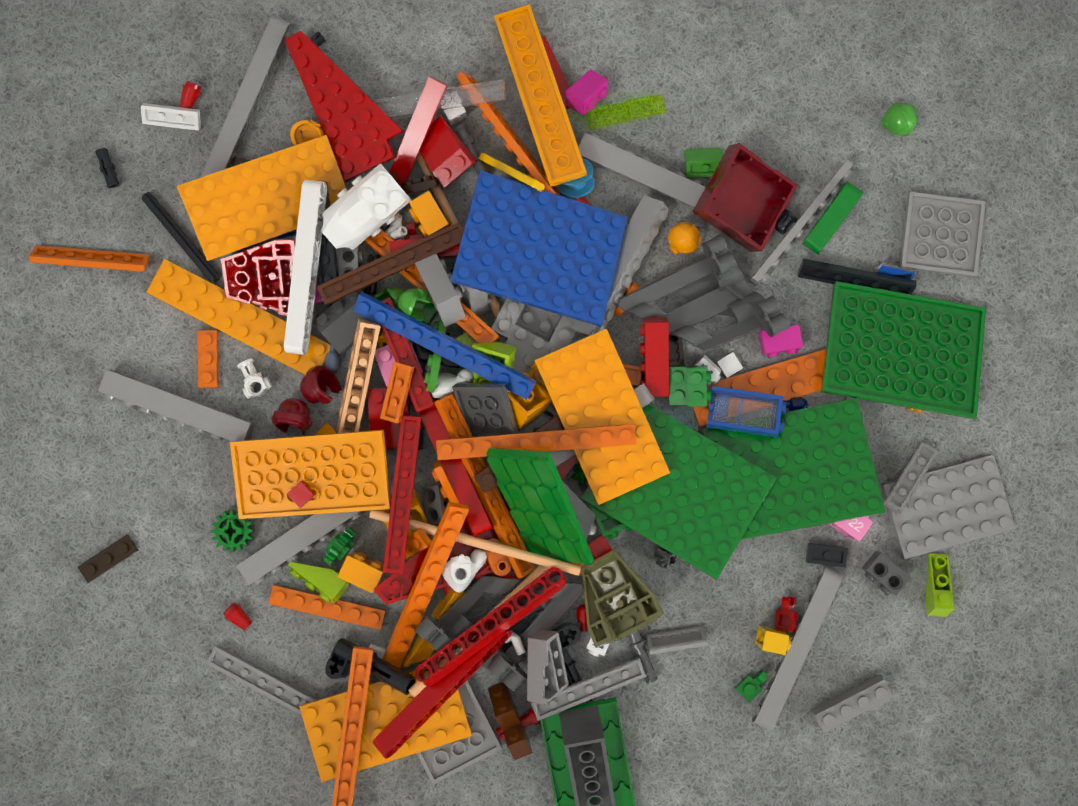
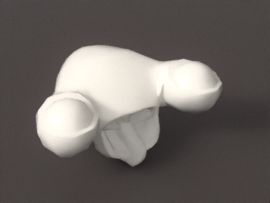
[425,363,474,399]
[442,549,487,593]

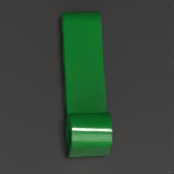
[802,181,863,255]

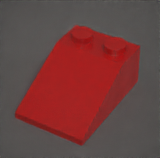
[420,116,477,188]
[368,388,410,449]

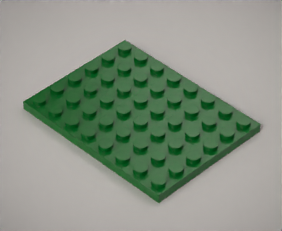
[821,281,986,419]
[703,398,885,540]
[581,404,777,580]

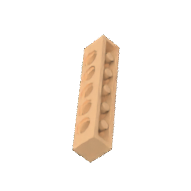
[336,318,380,433]

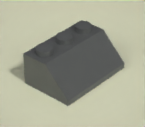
[313,289,370,355]

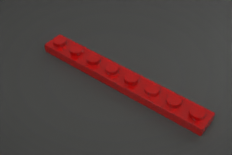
[383,416,422,575]

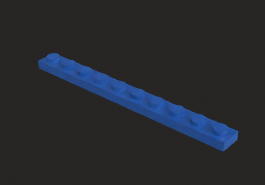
[353,292,536,400]

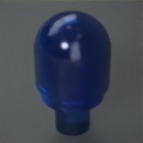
[783,397,808,411]

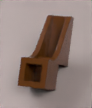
[488,682,533,760]

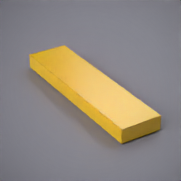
[478,153,545,192]

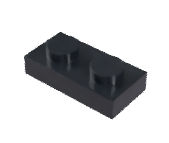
[806,543,848,567]

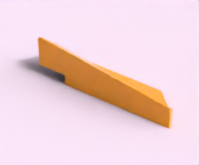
[403,588,466,668]

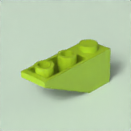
[925,553,954,617]
[288,562,350,604]

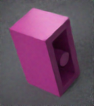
[566,69,609,115]
[758,325,803,358]

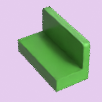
[684,147,724,178]

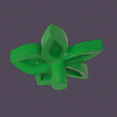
[570,465,586,486]

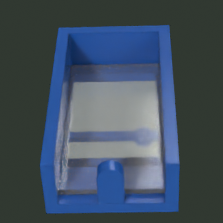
[706,386,786,438]

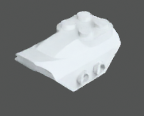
[321,163,411,250]

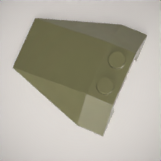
[581,550,664,648]

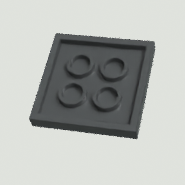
[452,383,519,437]

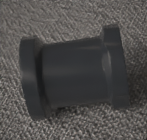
[775,209,797,235]

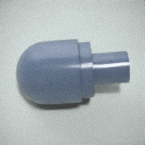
[324,345,341,372]

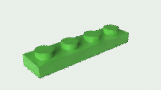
[424,317,447,392]

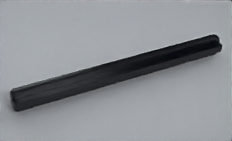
[142,192,220,284]

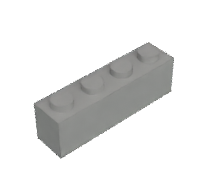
[810,675,893,733]

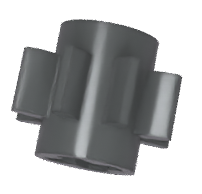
[654,546,678,569]

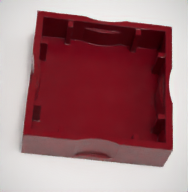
[692,143,798,252]

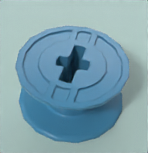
[557,158,595,198]

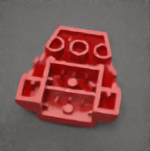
[221,239,296,316]

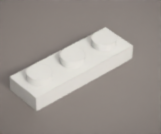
[141,103,201,131]

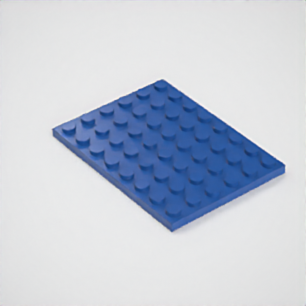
[450,170,627,327]

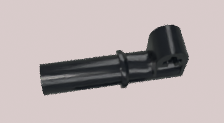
[550,622,593,704]
[325,638,416,695]

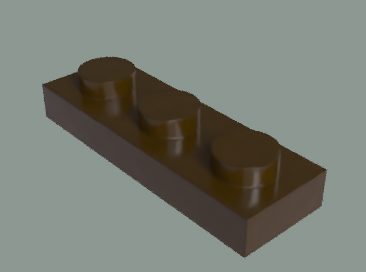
[78,535,139,583]

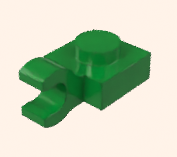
[735,669,769,702]

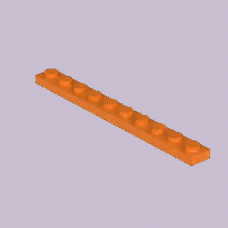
[364,228,499,343]
[434,394,536,579]
[436,424,636,460]
[382,502,469,668]
[332,646,374,806]

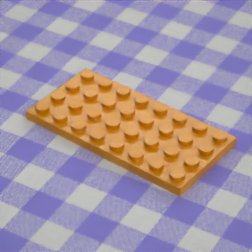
[177,135,346,261]
[534,329,670,505]
[230,430,391,519]
[299,670,472,783]

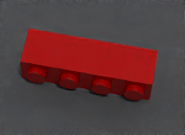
[639,317,669,397]

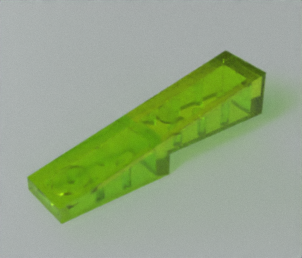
[586,94,666,130]

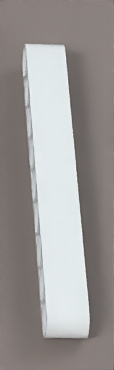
[284,180,327,355]

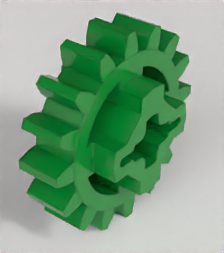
[211,510,255,552]
[323,527,357,566]

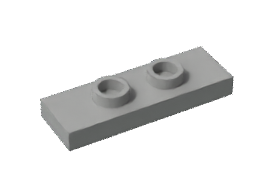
[646,626,707,655]

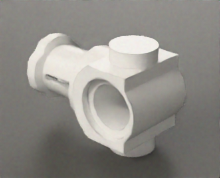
[237,358,272,399]

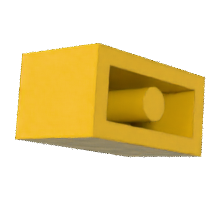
[755,625,791,655]

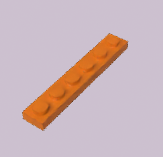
[28,245,150,272]
[268,584,386,630]

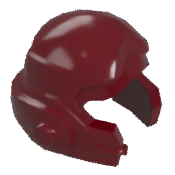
[300,365,342,404]
[272,398,312,436]

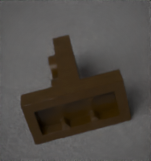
[389,171,439,213]

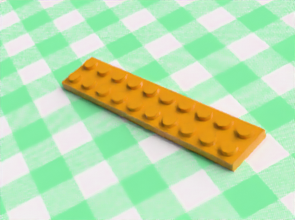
[494,4,587,187]
[147,259,330,375]

